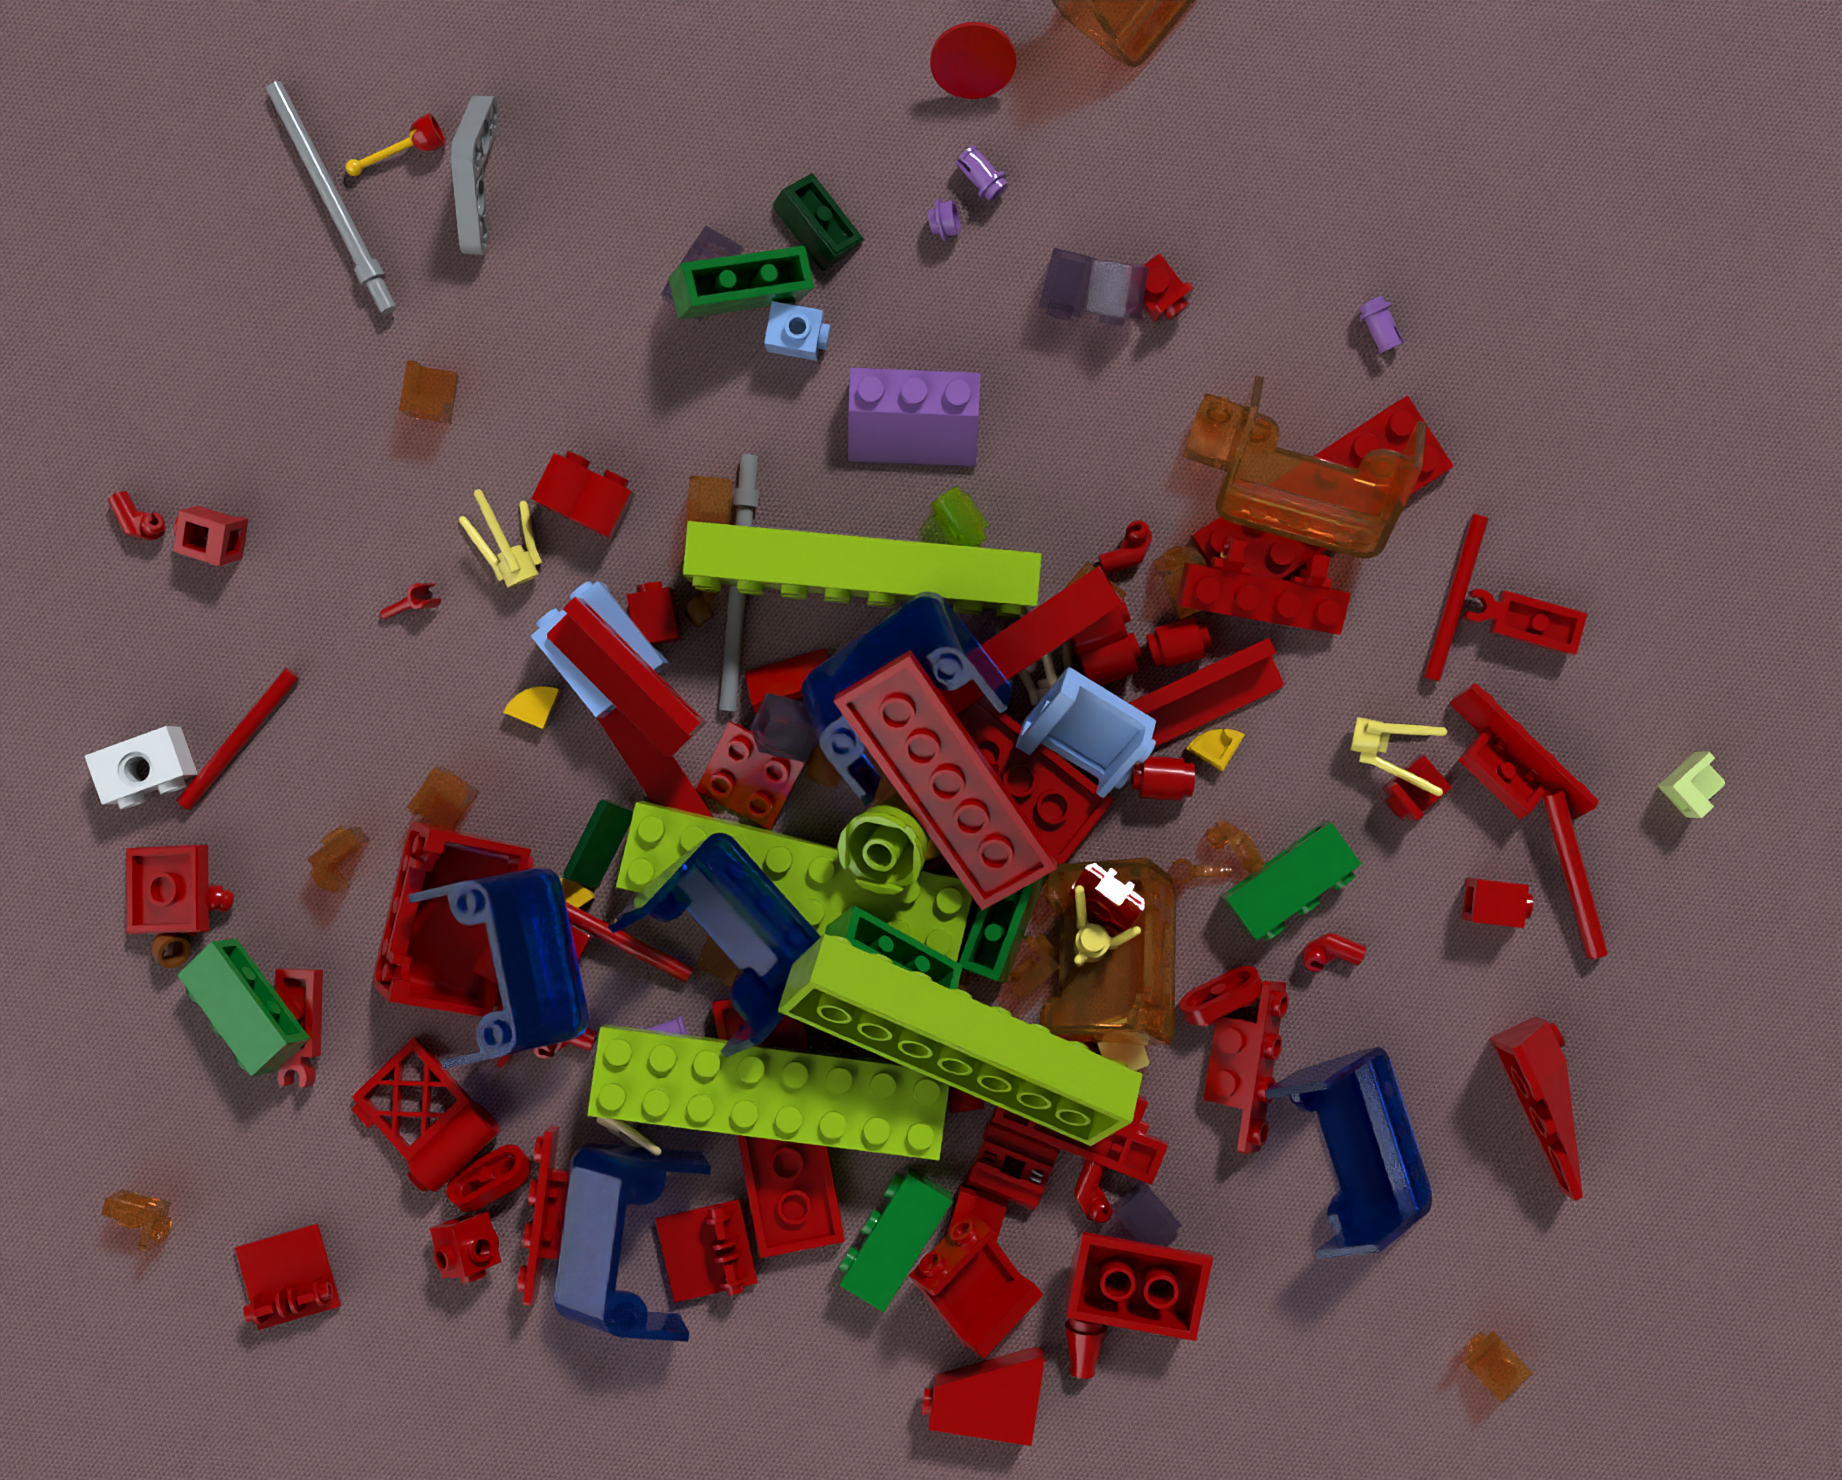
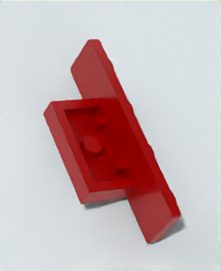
[1450,683,1599,820]
[1203,981,1289,1154]
[517,1125,597,1306]

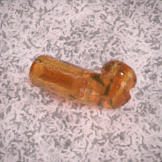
[1205,820,1265,873]

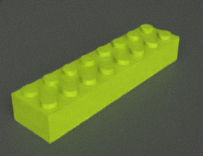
[683,521,1042,619]
[616,800,972,962]
[778,934,1143,1146]
[587,1024,949,1160]

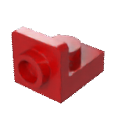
[1124,253,1194,322]
[1382,755,1452,821]

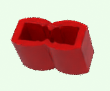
[531,450,635,540]
[1070,597,1142,686]

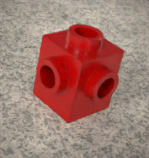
[429,1212,501,1283]

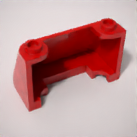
[373,821,533,1018]

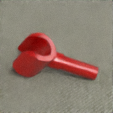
[380,583,441,620]

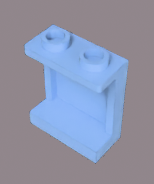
[531,581,670,718]
[1015,666,1156,798]

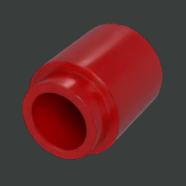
[1146,616,1212,669]
[1130,756,1195,801]

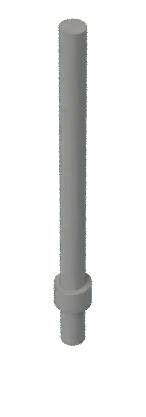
[266,81,397,315]
[719,454,759,711]

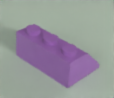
[848,368,980,467]

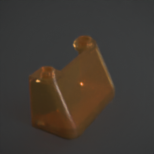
[1040,857,1176,1046]

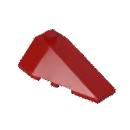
[1490,1016,1583,1201]

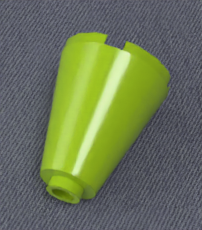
[837,793,930,894]

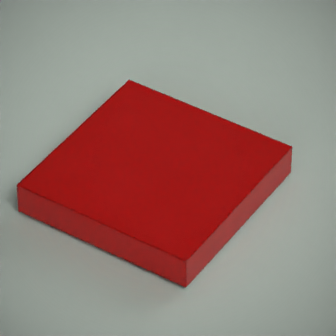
[126,845,209,934]

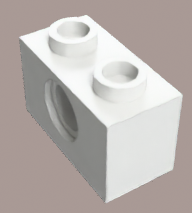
[84,726,198,810]

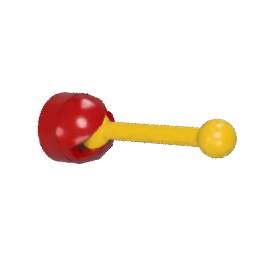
[345,113,446,176]

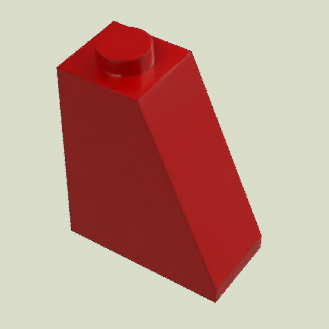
[921,1347,1045,1446]

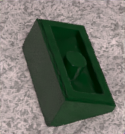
[773,173,865,271]
[563,799,633,887]

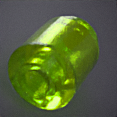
[930,486,990,547]

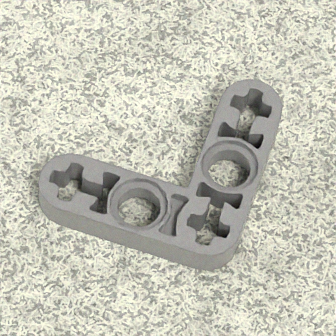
[451,95,499,255]

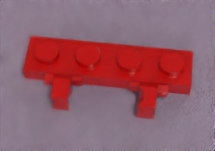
[1176,536,1351,635]
[991,1095,1168,1185]

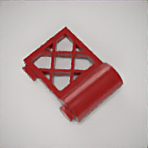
[351,1037,501,1192]

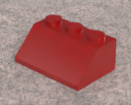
[1064,1232,1213,1341]

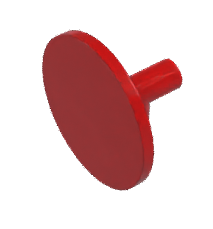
[930,22,1016,99]

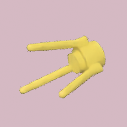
[459,489,542,588]
[1350,717,1447,796]
[1073,885,1141,967]

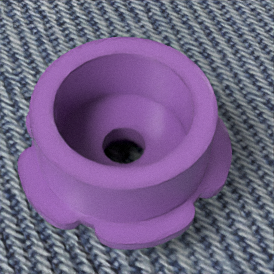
[928,198,961,241]

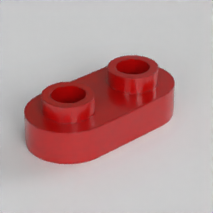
[1179,966,1263,1027]
[446,1144,531,1212]

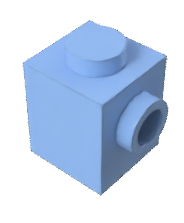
[764,301,831,361]

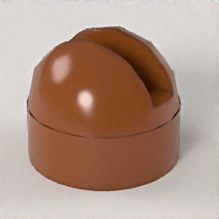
[151,932,191,969]

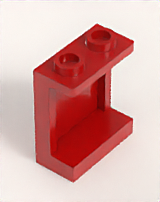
[908,1212,1043,1359]

